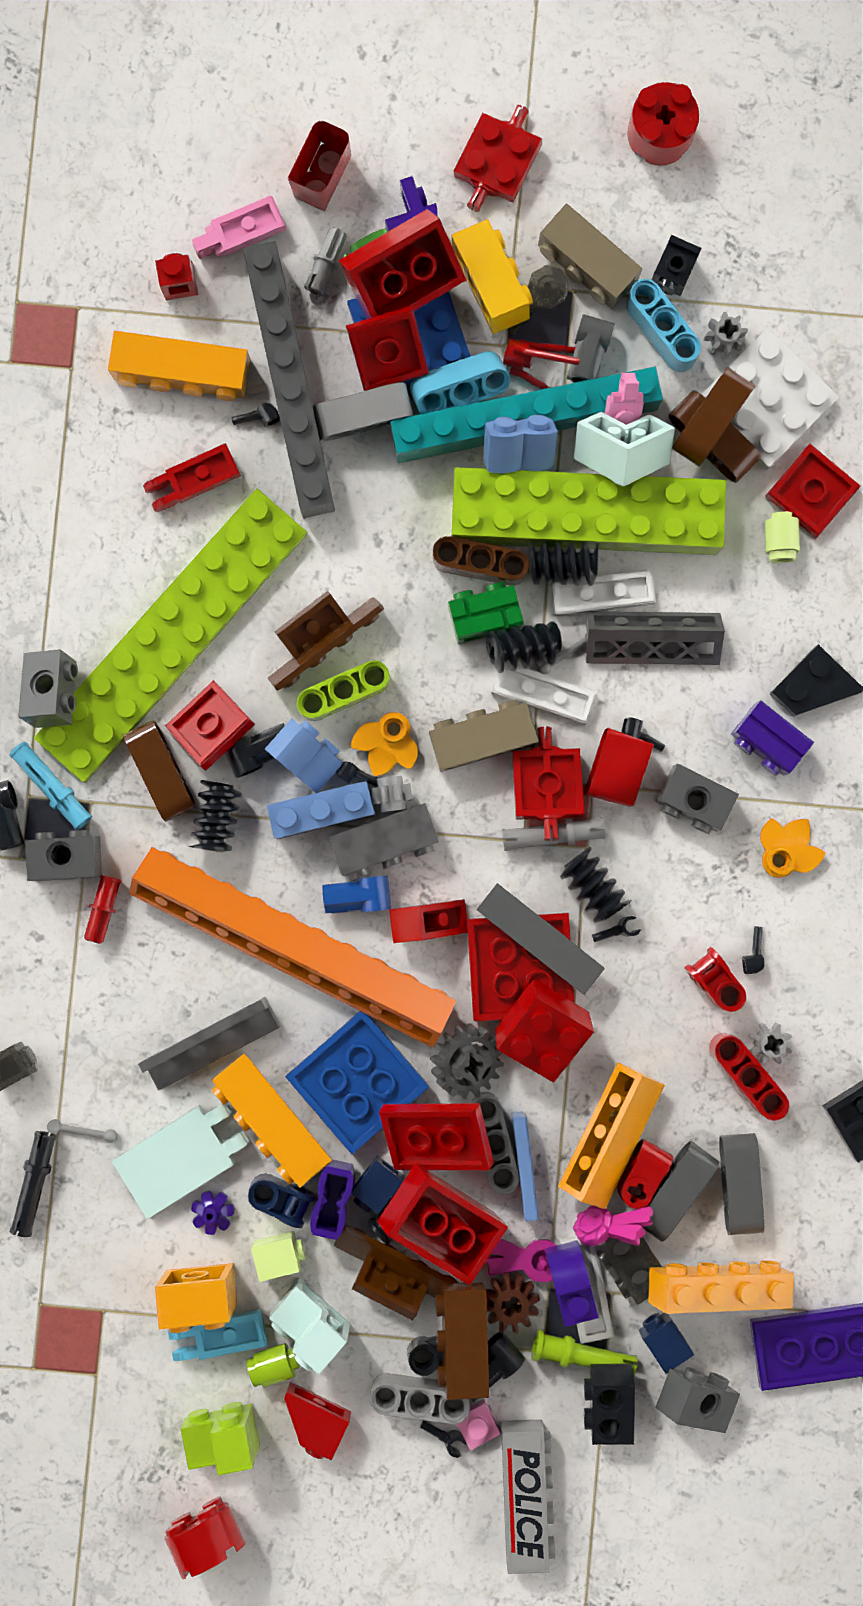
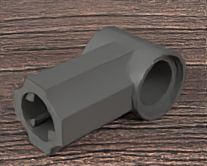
[566,314,615,383]

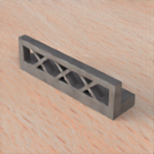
[585,611,725,665]
[138,997,280,1091]

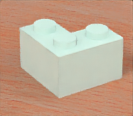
[574,412,675,486]
[269,1279,350,1375]

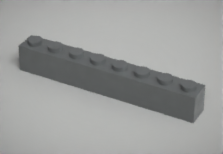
[243,241,335,518]

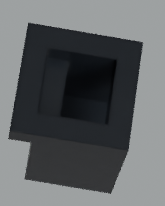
[652,235,702,296]

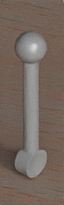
[538,633,597,674]
[47,1119,117,1143]

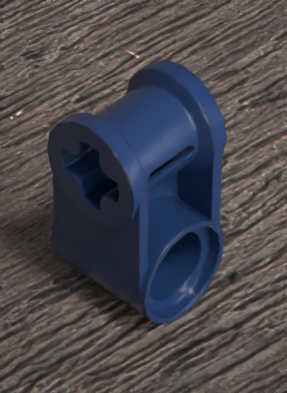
[248,1173,316,1229]

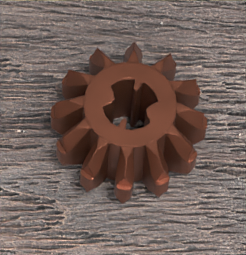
[486,1272,540,1334]

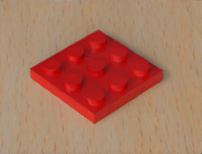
[467,913,575,1021]

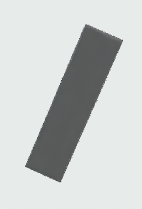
[476,883,605,995]

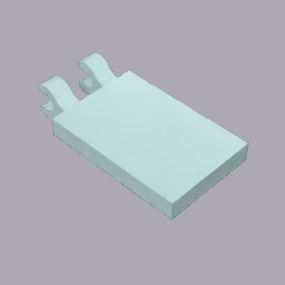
[111,1103,250,1219]

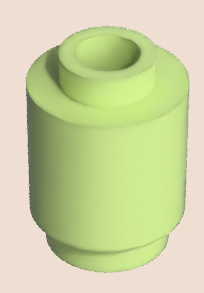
[765,512,800,563]

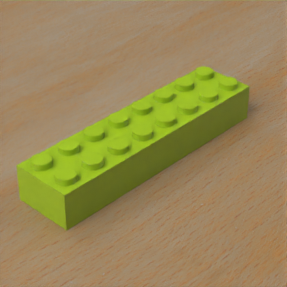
[451,467,726,555]

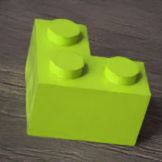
[180,1402,260,1476]

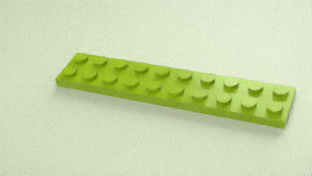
[33,488,308,783]

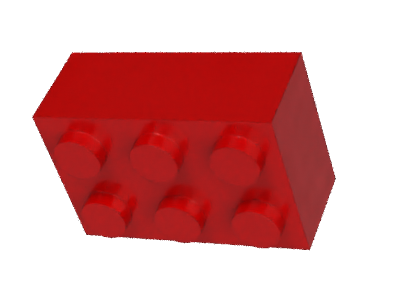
[338,209,467,319]
[377,1163,508,1286]

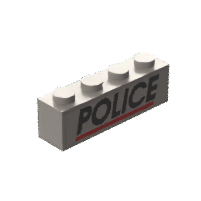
[501,1419,555,1574]

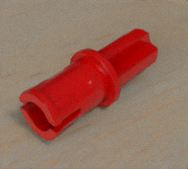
[84,875,122,944]

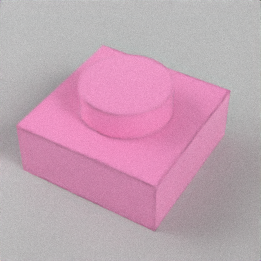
[457,1399,501,1450]

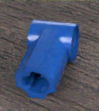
[322,875,391,914]

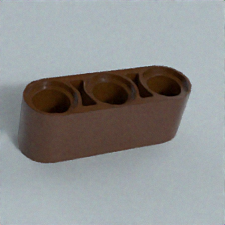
[672,367,755,467]
[668,390,761,483]
[433,536,529,586]
[123,720,196,822]

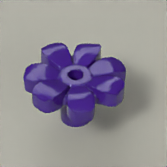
[191,1191,235,1235]

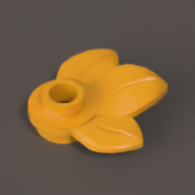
[351,712,418,776]
[760,818,826,878]

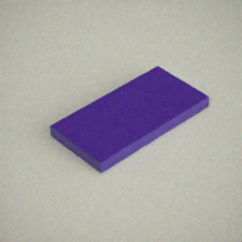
[749,1303,863,1391]

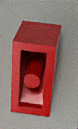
[389,899,468,943]
[284,1382,351,1461]

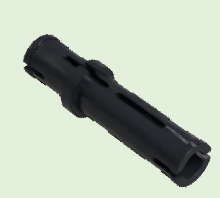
[10,1131,57,1237]

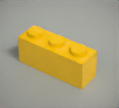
[451,219,533,335]

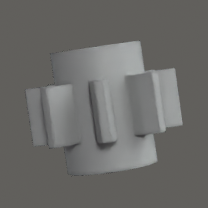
[704,312,748,358]
[371,776,412,813]
[749,1022,792,1064]

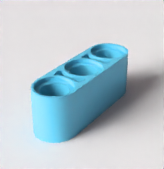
[627,279,701,372]
[409,351,510,414]

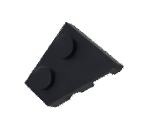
[769,644,863,717]
[822,1080,863,1163]

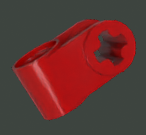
[684,947,747,1012]
[617,1139,673,1209]

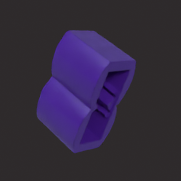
[310,1159,355,1240]

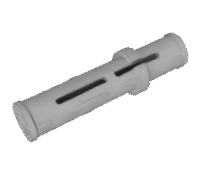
[502,817,605,851]

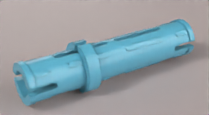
[9,742,93,830]

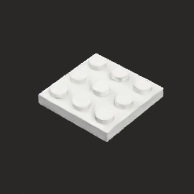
[702,328,839,470]

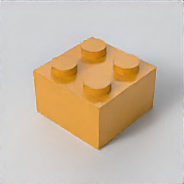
[155,1263,237,1333]

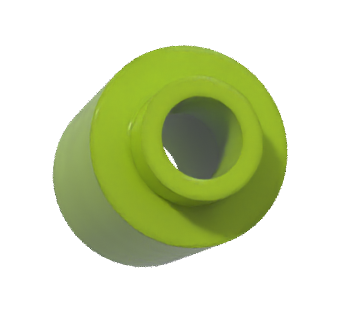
[247,1343,300,1388]

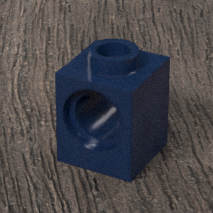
[351,1155,404,1214]
[639,1313,694,1374]

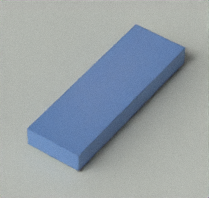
[511,1111,539,1221]

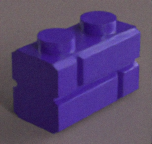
[731,700,814,776]

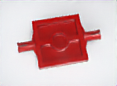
[453,105,542,212]
[512,726,585,841]

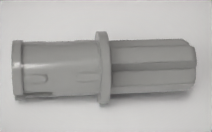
[304,227,347,296]

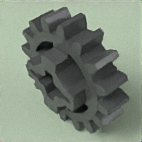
[430,1023,504,1099]

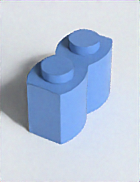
[483,415,558,473]
[265,718,343,793]

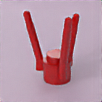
[503,338,580,390]

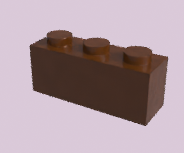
[435,1282,489,1400]

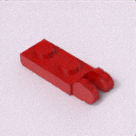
[143,443,241,512]

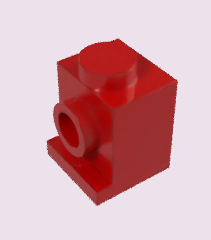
[155,253,199,301]

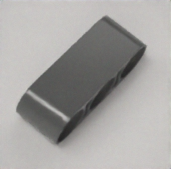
[471,1092,519,1195]
[719,1133,765,1235]
[642,1141,719,1242]

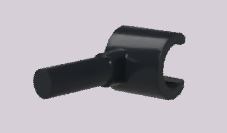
[232,402,280,427]
[621,717,665,752]
[335,761,378,787]
[592,916,641,943]
[742,926,764,974]
[419,1420,467,1458]

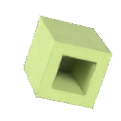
[251,1231,306,1282]

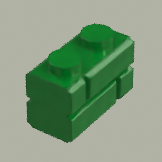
[448,582,524,644]

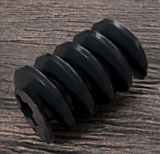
[529,542,599,586]
[486,621,562,673]
[189,780,242,853]
[560,846,632,923]

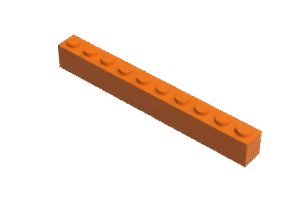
[129,847,456,1048]

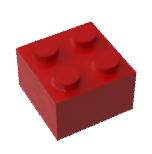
[495,979,594,1083]

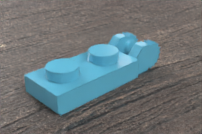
[168,1309,268,1361]

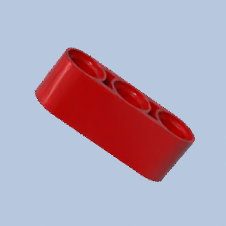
[709,1033,790,1121]

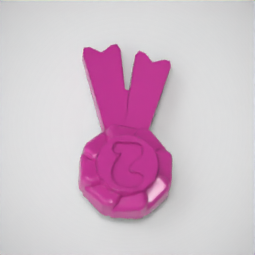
[573,1205,653,1246]
[486,1238,556,1282]

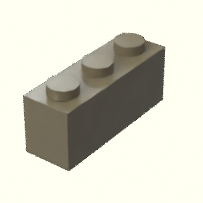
[538,203,643,310]
[429,699,539,772]

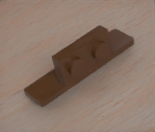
[268,591,384,691]
[334,1225,459,1321]

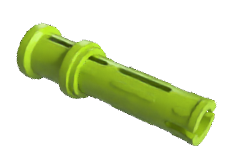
[531,1329,637,1376]

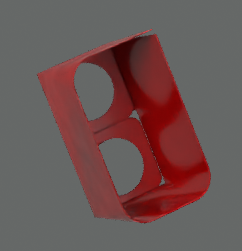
[288,121,352,211]
[583,728,654,807]

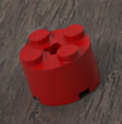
[627,82,699,166]
[164,1496,246,1579]

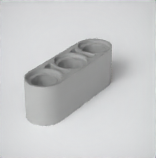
[313,383,413,441]
[370,1373,470,1424]

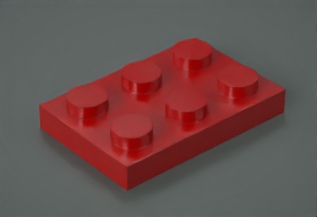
[379,1103,494,1171]

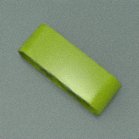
[297,660,390,721]

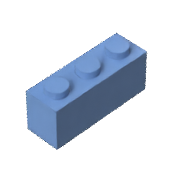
[266,781,376,839]

